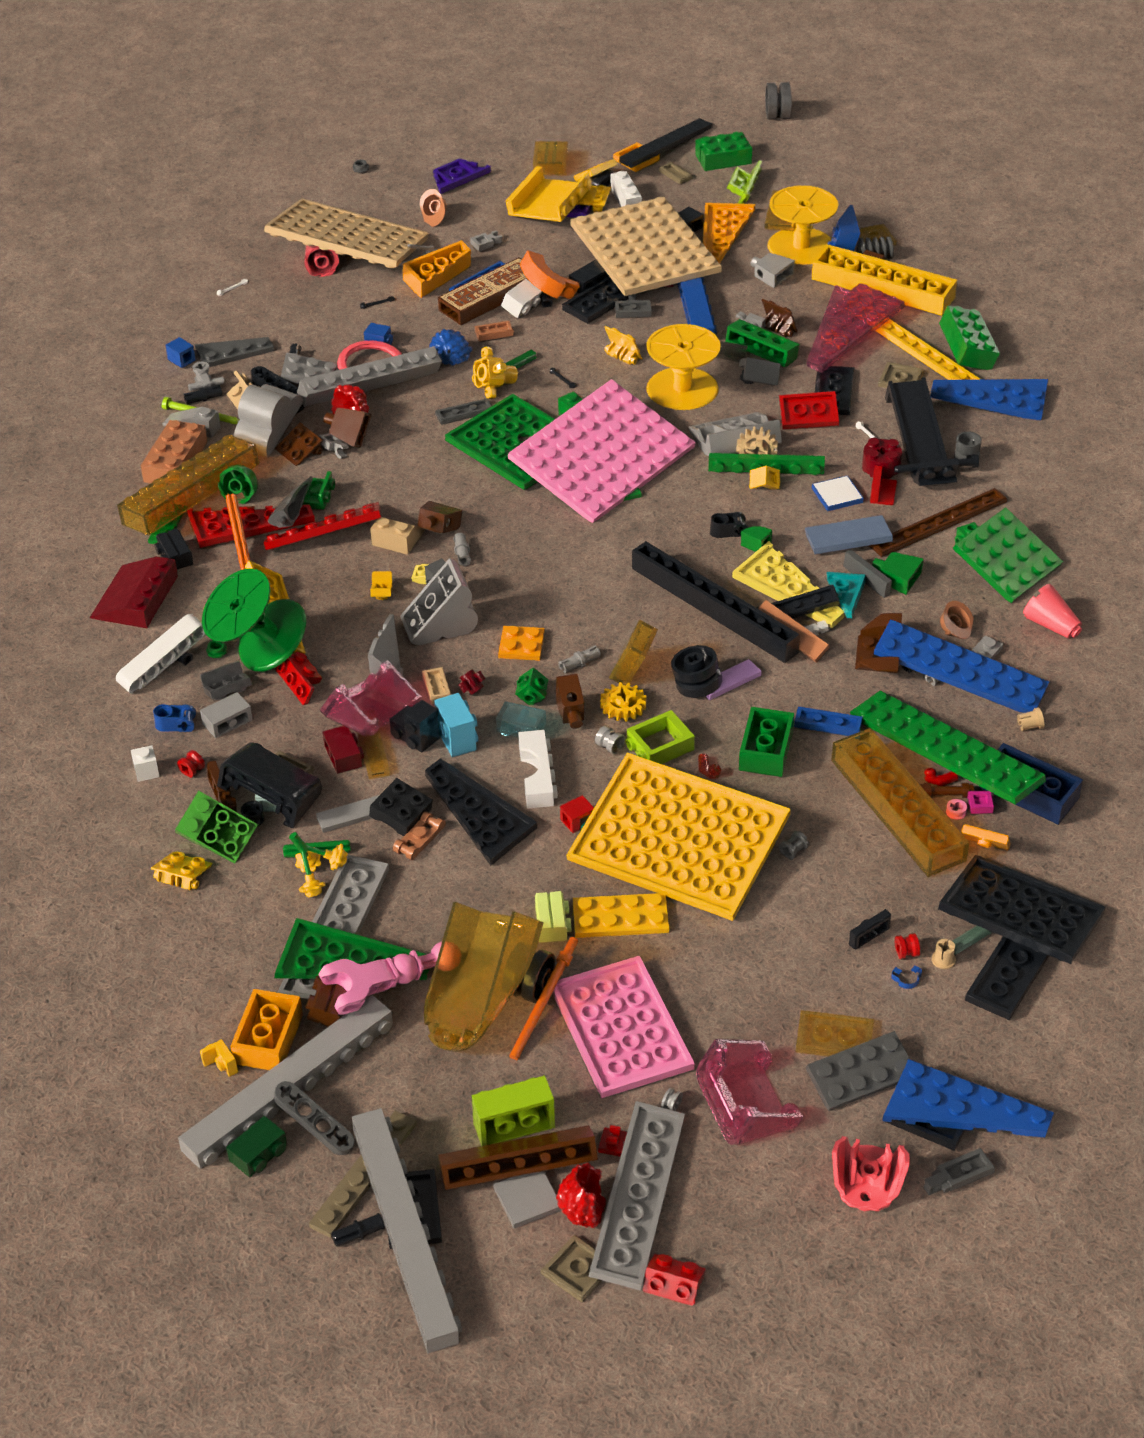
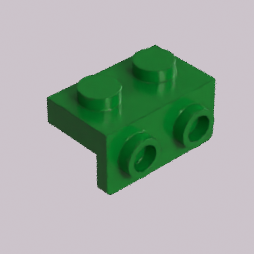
[302,471,335,510]

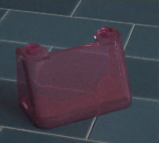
[320,660,422,736]
[696,1039,803,1145]

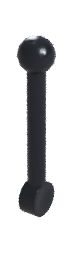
[360,296,395,309]
[550,368,576,388]

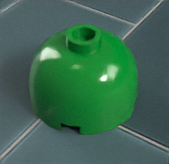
[218,464,258,504]

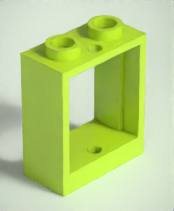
[625,710,695,764]

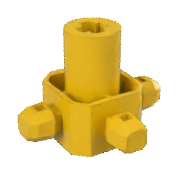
[472,347,518,399]

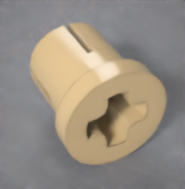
[1017,707,1045,731]
[932,939,956,969]

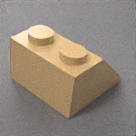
[370,517,425,555]

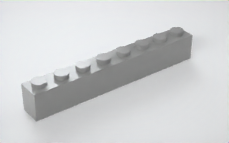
[297,346,442,407]

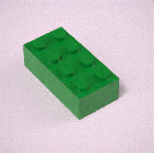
[939,306,1000,370]

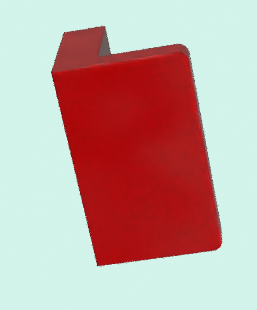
[870,465,897,505]

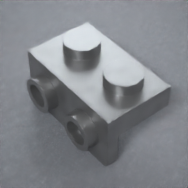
[200,661,252,700]

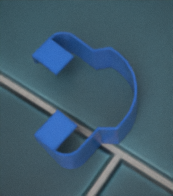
[891,965,922,989]

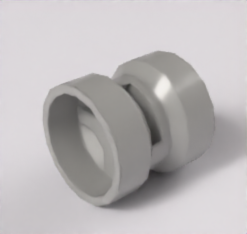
[595,725,625,754]

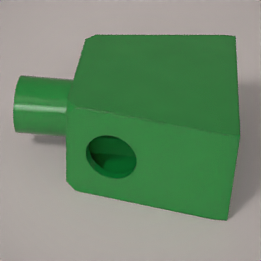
[872,552,924,595]

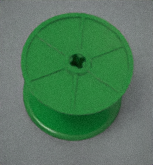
[202,568,306,672]

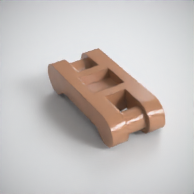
[393,811,446,860]

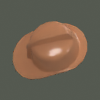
[420,189,447,227]
[940,601,973,639]

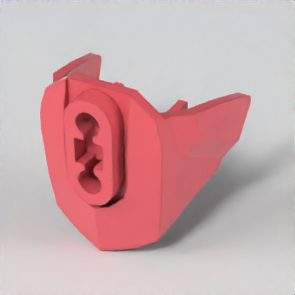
[832,1136,910,1211]

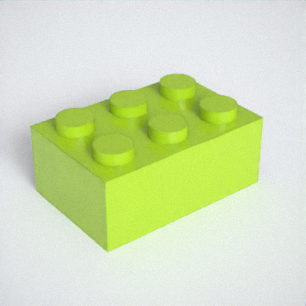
[471,1075,555,1146]

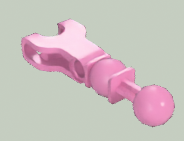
[319,941,460,1015]

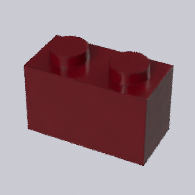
[322,725,364,774]

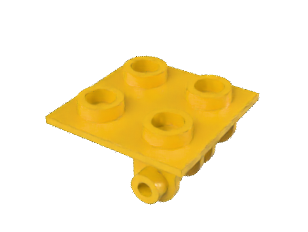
[576,185,611,213]
[604,326,642,365]
[151,851,213,890]

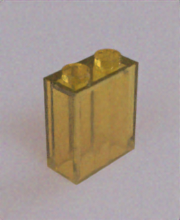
[533,141,568,175]
[609,620,658,686]

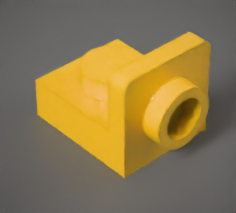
[200,1039,238,1077]

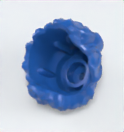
[429,329,473,365]

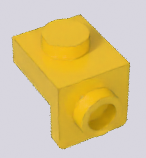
[370,571,393,600]

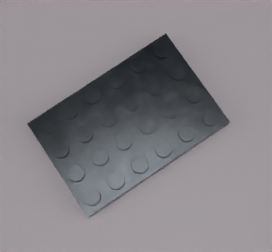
[938,854,1106,964]

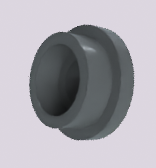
[353,159,369,173]

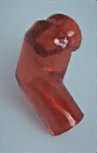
[698,753,721,779]

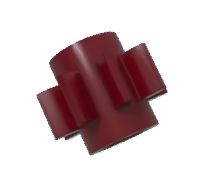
[458,669,485,695]

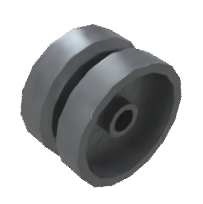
[765,82,792,119]

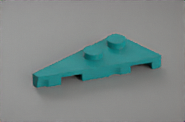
[826,572,866,618]

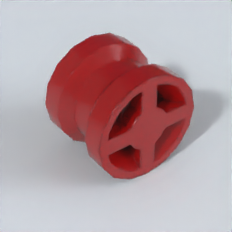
[177,750,205,778]
[894,933,920,960]

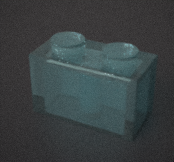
[496,701,546,737]

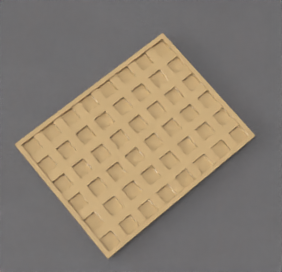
[570,197,721,296]
[264,199,429,268]

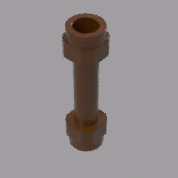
[918,783,974,798]

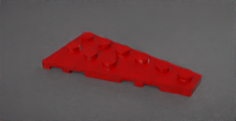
[264,502,381,550]
[186,504,315,548]

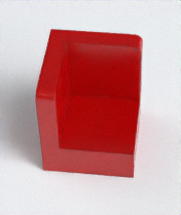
[560,795,594,833]

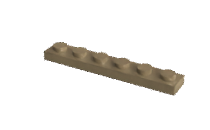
[309,1110,417,1238]

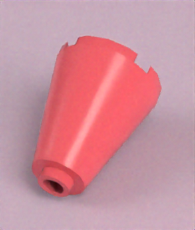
[304,245,339,277]
[1023,583,1082,639]

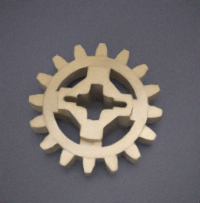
[736,426,778,455]

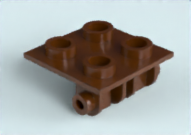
[762,298,798,337]
[274,422,323,466]

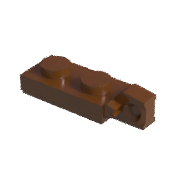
[207,760,237,812]

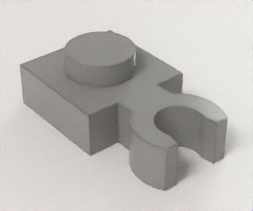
[470,231,503,251]
[736,312,766,329]

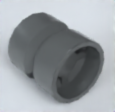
[954,431,982,466]

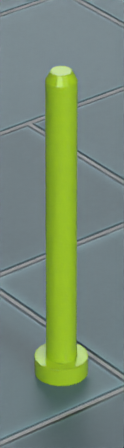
[162,397,239,424]

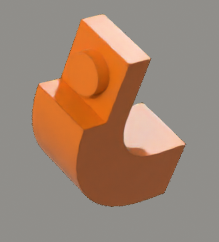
[520,250,580,299]

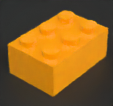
[231,989,303,1070]

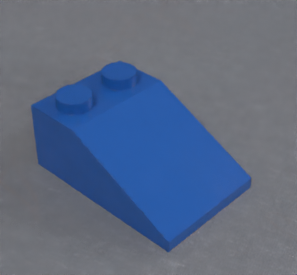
[828,205,860,251]

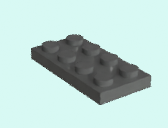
[806,1031,910,1111]

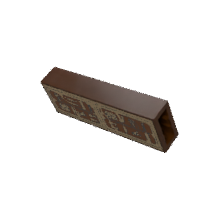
[438,257,528,325]

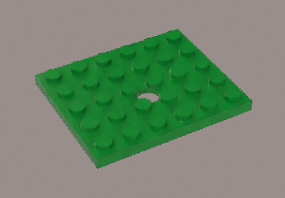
[445,394,555,490]

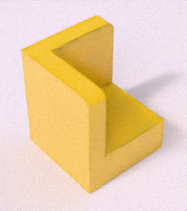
[749,466,780,490]

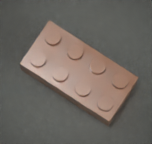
[141,420,208,488]

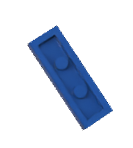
[794,706,862,738]

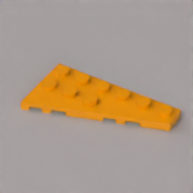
[703,203,756,264]

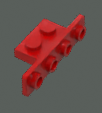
[275,652,322,705]

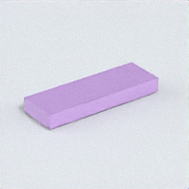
[706,659,761,700]

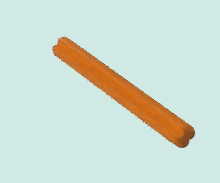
[226,493,250,570]

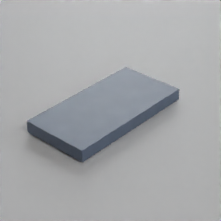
[805,515,893,554]

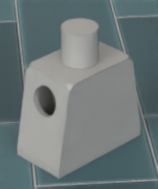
[751,253,795,288]

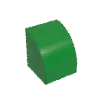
[741,526,772,552]

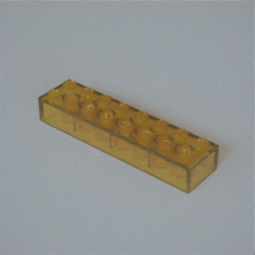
[117,435,259,535]
[831,728,969,877]

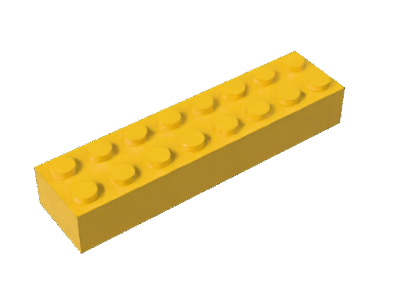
[812,244,957,316]

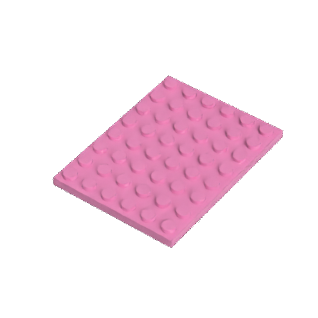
[508,379,696,523]

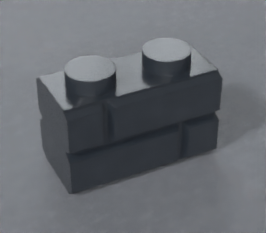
[154,528,194,570]

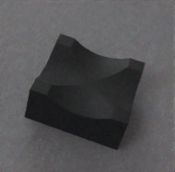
[369,778,433,836]

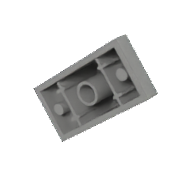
[234,384,304,458]
[400,558,478,645]

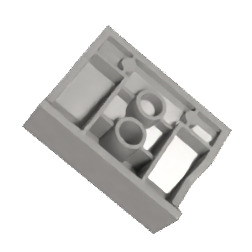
[688,412,782,456]

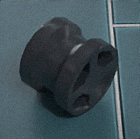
[241,801,265,827]

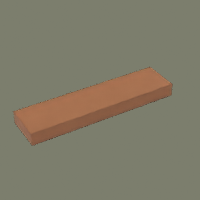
[758,600,830,663]

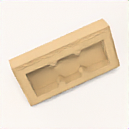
[422,667,452,705]

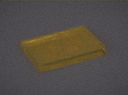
[796,1010,874,1056]

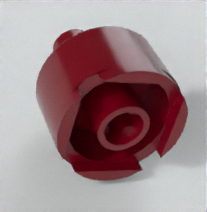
[862,438,902,479]

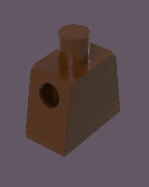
[323,408,372,448]
[418,501,463,533]
[556,674,585,729]

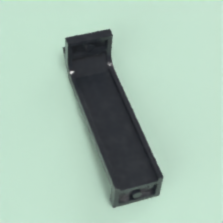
[885,378,959,486]

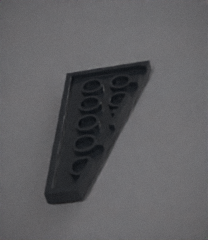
[425,758,537,866]

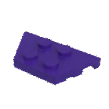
[433,158,491,194]

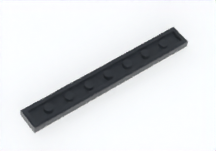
[619,118,712,168]

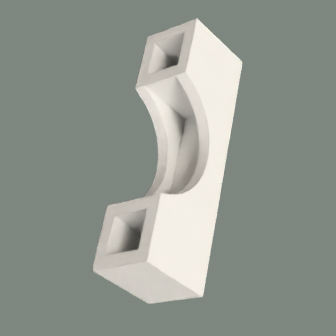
[518,730,558,809]

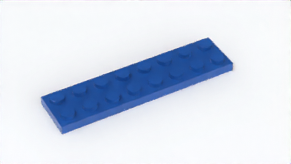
[874,619,1049,713]

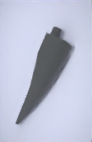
[268,476,313,528]

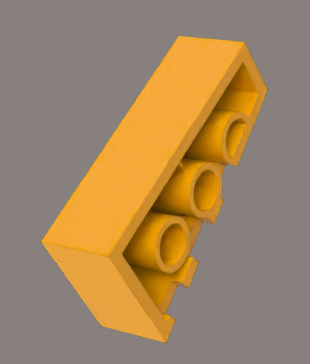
[403,240,471,298]

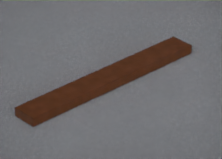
[870,488,1007,557]

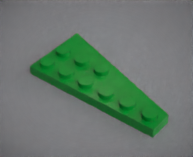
[274,918,430,980]

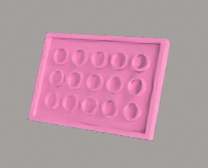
[552,956,695,1098]

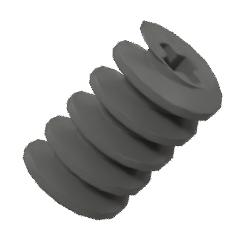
[857,237,894,259]

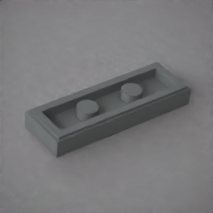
[435,398,492,425]
[843,549,892,598]

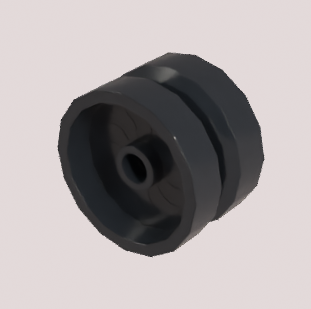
[671,645,722,698]
[502,943,555,1003]

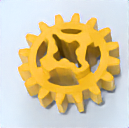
[600,682,646,722]

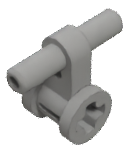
[188,361,225,391]

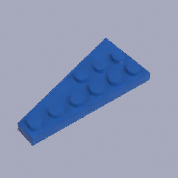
[930,379,1048,420]
[882,1059,1054,1138]

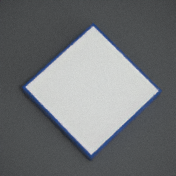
[812,475,864,511]

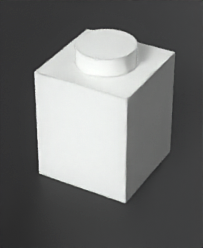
[131,745,159,782]

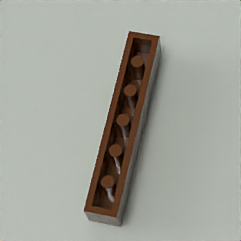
[438,1125,598,1190]

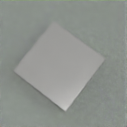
[493,1171,561,1229]

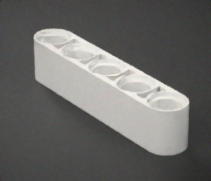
[116,614,205,694]

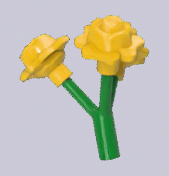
[289,832,348,897]

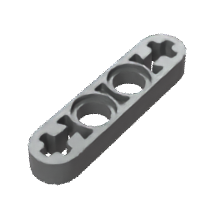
[274,1081,354,1155]

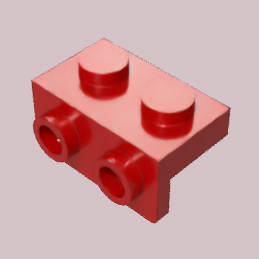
[642,1254,706,1306]

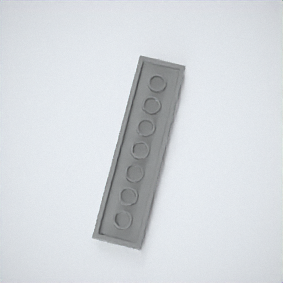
[277,855,389,1004]
[589,1101,685,1291]

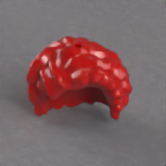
[331,385,369,414]
[556,1163,606,1228]

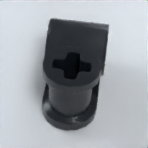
[710,512,749,538]

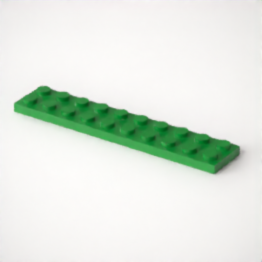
[850,691,1046,805]

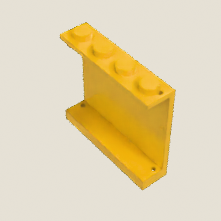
[506,166,592,222]

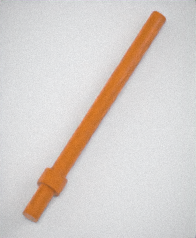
[509,937,579,1061]

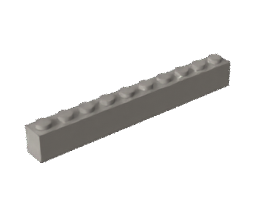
[178,995,393,1169]
[352,1108,462,1353]

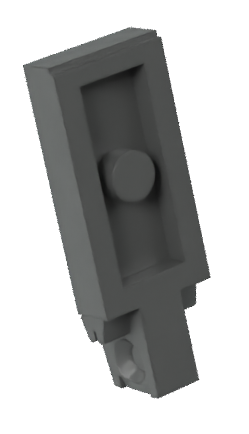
[923,1148,995,1195]

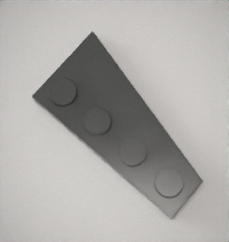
[194,337,274,367]

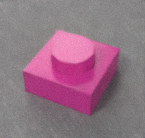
[967,791,994,814]

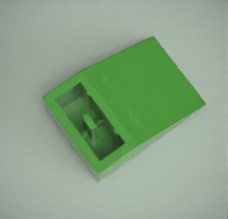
[175,791,258,863]

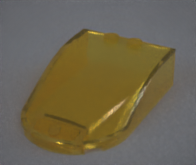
[424,902,544,1052]

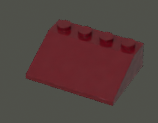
[90,556,178,628]

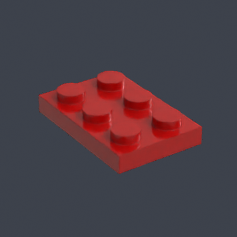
[779,391,839,430]

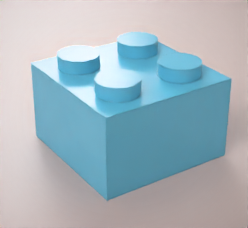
[434,693,479,757]

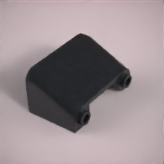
[217,742,322,828]

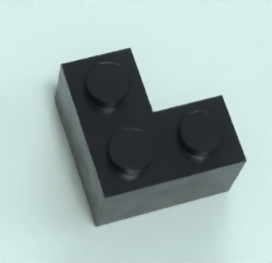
[389,700,440,753]

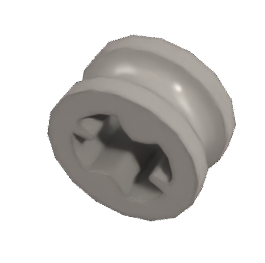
[661,1087,683,1111]

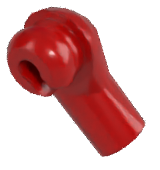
[924,768,958,786]

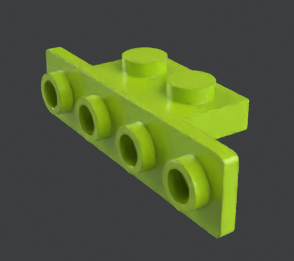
[727,160,762,204]

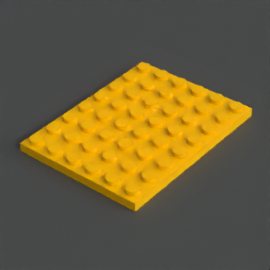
[566,753,791,921]

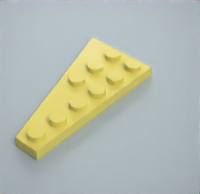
[732,541,844,628]

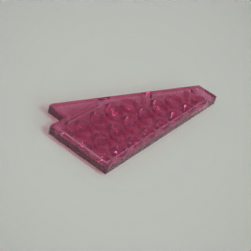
[807,283,904,373]

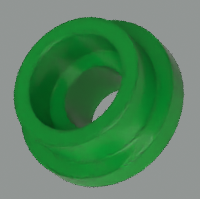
[206,640,227,658]

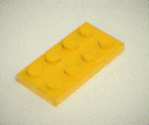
[572,893,669,938]

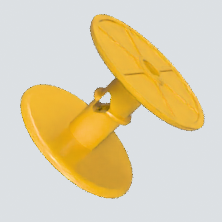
[768,185,838,264]
[646,324,720,410]

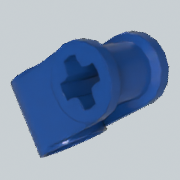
[153,704,196,732]

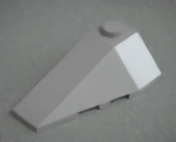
[368,614,403,687]

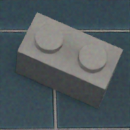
[200,692,253,738]

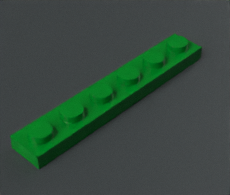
[708,453,825,475]

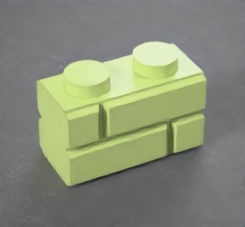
[535,891,571,943]

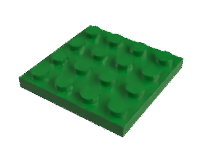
[953,507,1064,603]

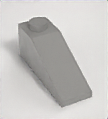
[162,407,221,438]

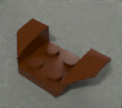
[855,613,902,673]

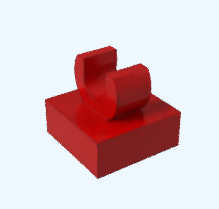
[598,1125,627,1157]

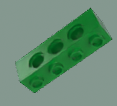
[725,319,800,367]

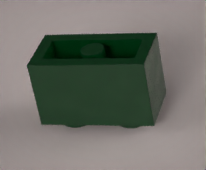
[226,1116,287,1178]

